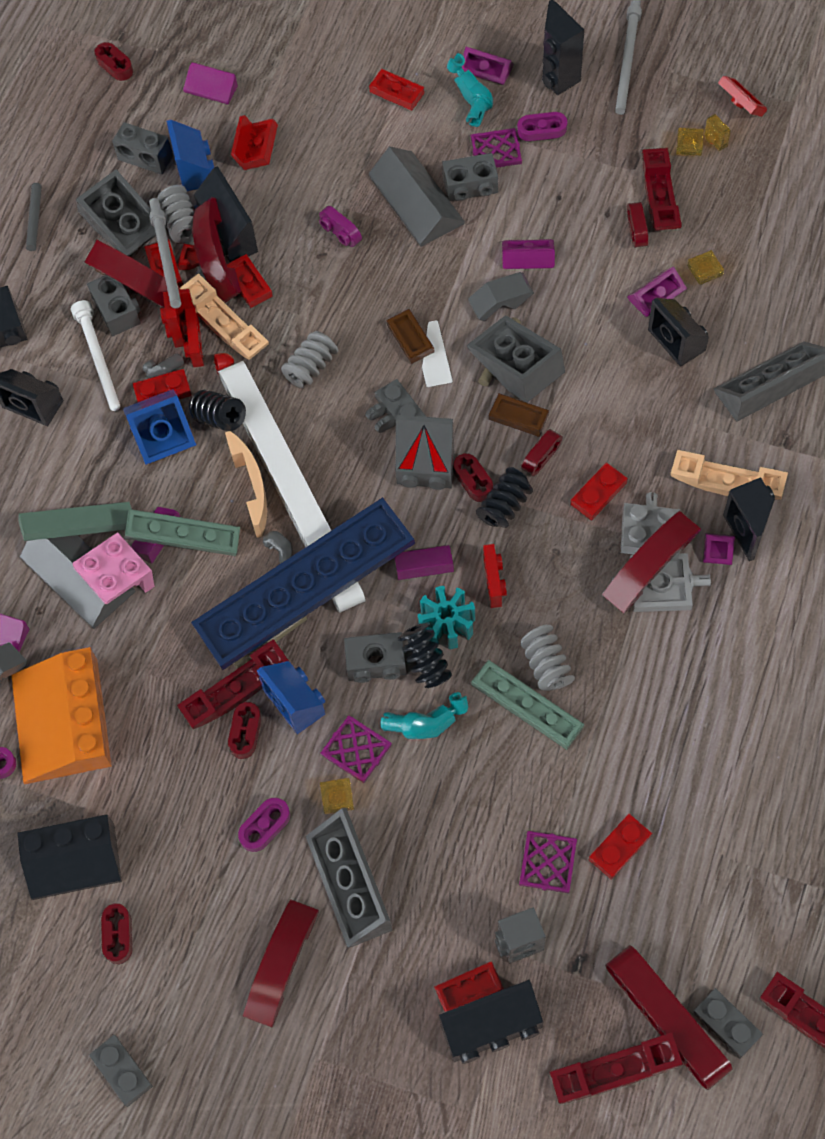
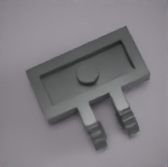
[365,379,426,433]

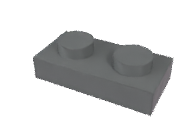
[693,988,763,1059]
[89,1034,153,1107]

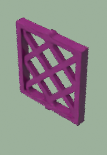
[471,128,522,168]
[320,715,392,783]
[519,831,577,894]

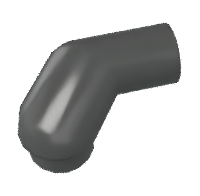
[142,353,184,378]
[263,531,293,565]

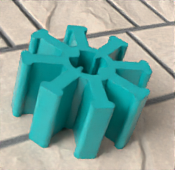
[417,586,475,650]

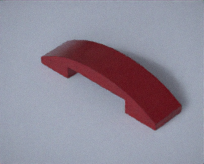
[642,148,682,230]
[192,197,241,303]
[84,240,181,308]
[602,511,701,614]
[177,639,290,730]
[243,899,319,1028]
[760,972,825,1048]
[550,1032,683,1104]

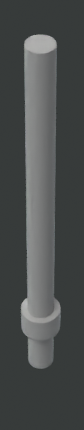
[615,0,642,115]
[149,198,181,308]

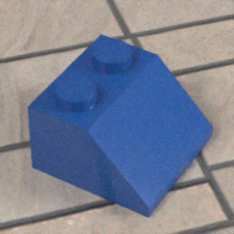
[166,120,214,191]
[123,389,196,465]
[257,661,326,734]

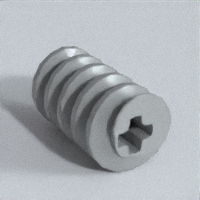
[157,185,195,244]
[281,331,339,388]
[521,624,575,691]

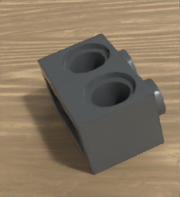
[112,122,173,175]
[442,153,498,201]
[87,275,141,337]
[494,907,546,964]

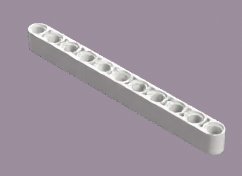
[218,361,366,613]

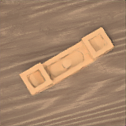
[179,273,269,360]
[225,431,267,538]
[671,450,788,500]

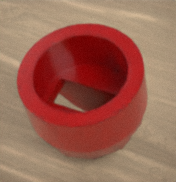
[214,353,234,375]

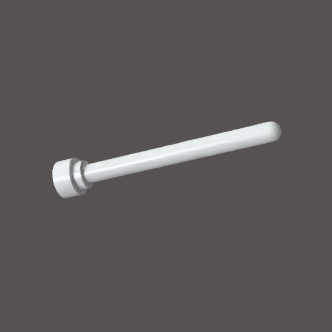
[71,300,120,411]

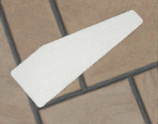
[422,321,453,387]

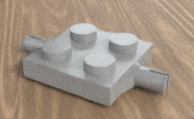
[621,492,680,560]
[612,553,711,612]

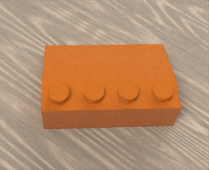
[11,647,112,784]

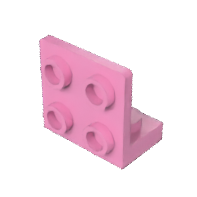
[73,532,155,604]

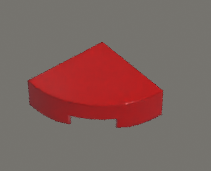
[178,244,200,270]

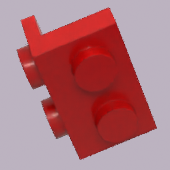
[231,115,278,170]
[160,288,195,348]

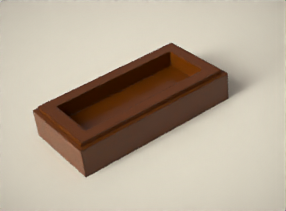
[386,309,435,364]
[489,393,549,437]

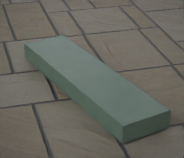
[18,502,131,541]
[124,509,240,556]
[471,660,584,750]

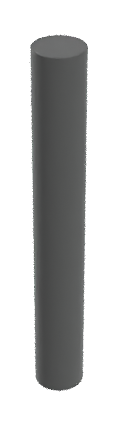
[26,183,42,251]

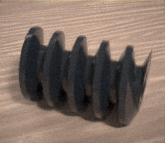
[189,389,246,431]
[476,467,533,528]
[398,622,452,688]

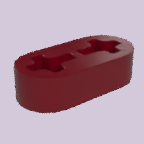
[94,42,133,81]
[627,202,648,248]
[521,429,563,477]
[454,453,493,502]
[228,702,261,759]
[101,903,132,965]

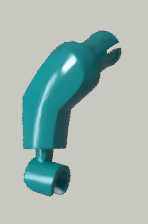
[447,53,493,127]
[380,692,469,739]

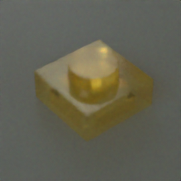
[704,114,731,151]
[676,127,704,156]
[687,250,724,285]
[320,778,354,814]

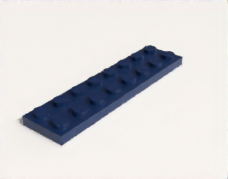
[191,497,415,670]

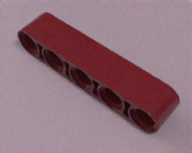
[605,945,733,1090]

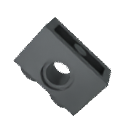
[344,632,406,683]

